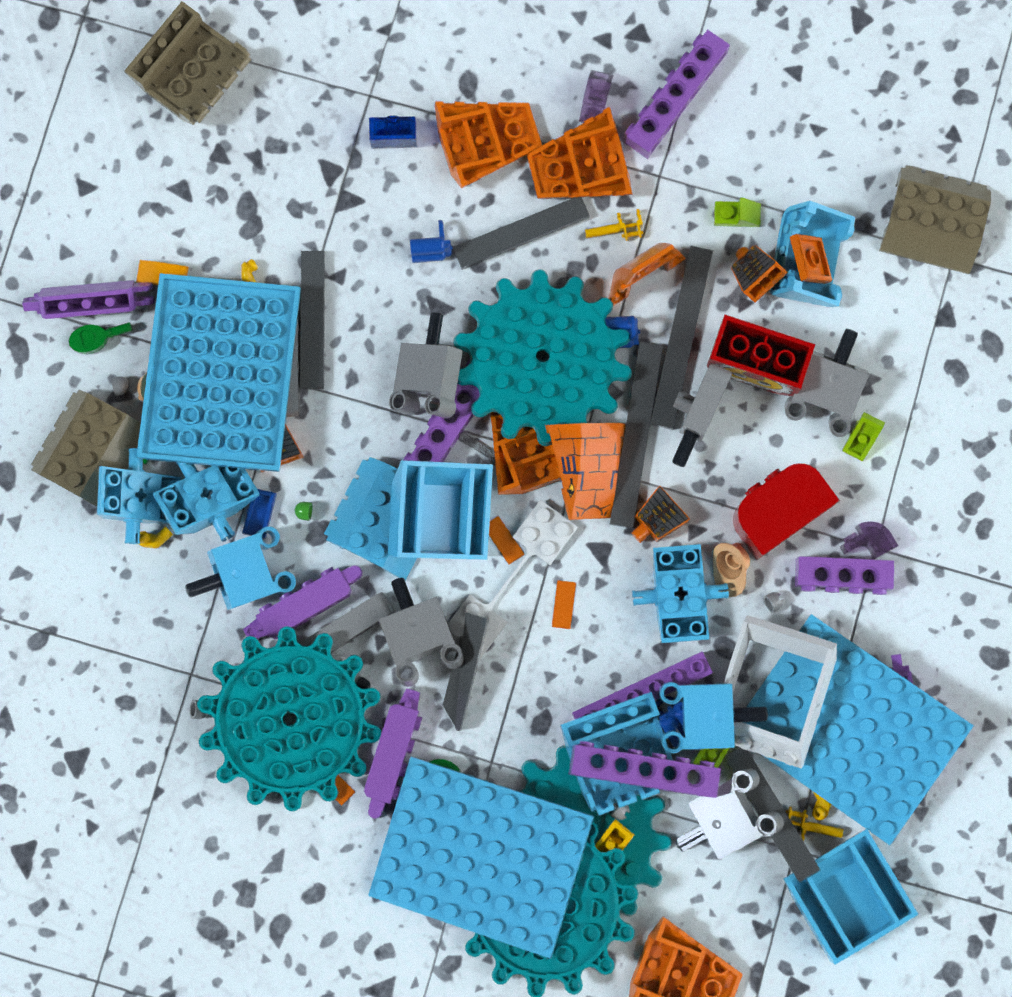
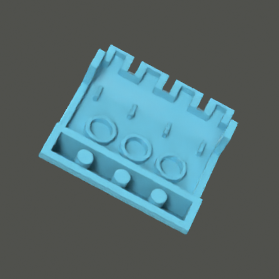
[324,457,417,581]
[561,692,675,816]

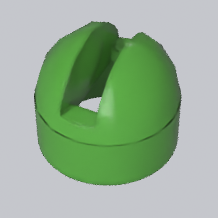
[294,501,313,521]

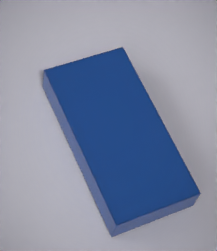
[242,489,277,539]

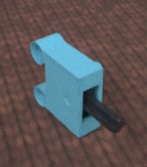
[185,526,296,610]
[659,682,768,754]

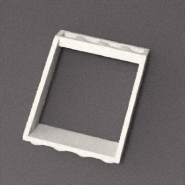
[724,615,837,769]

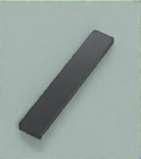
[453,197,590,270]
[300,251,325,389]
[724,748,820,883]

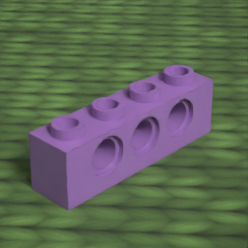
[795,556,894,595]

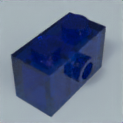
[369,115,417,148]

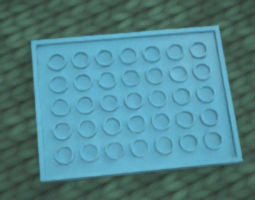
[136,273,301,472]
[743,614,974,845]
[368,756,594,958]

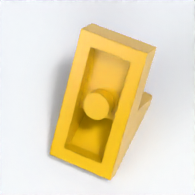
[595,819,634,852]

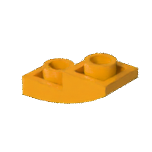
[136,260,189,286]

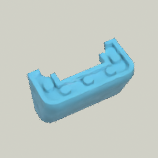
[769,201,855,308]

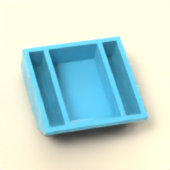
[388,460,493,560]
[783,829,919,965]

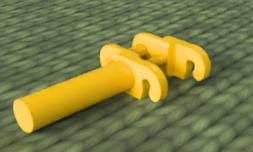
[585,209,644,241]
[785,806,843,841]

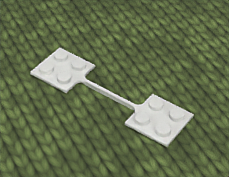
[448,500,578,660]

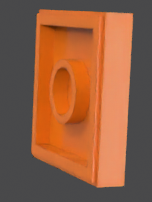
[790,234,832,284]

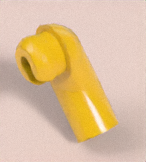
[241,259,258,283]
[139,526,173,549]
[812,792,832,820]

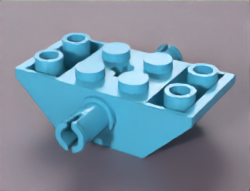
[97,448,181,544]
[153,462,260,542]
[632,544,729,643]

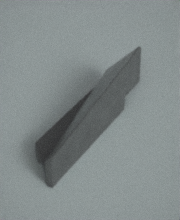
[443,613,489,731]

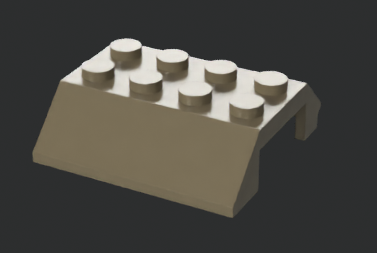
[124,1,251,125]
[879,165,991,274]
[31,390,141,507]

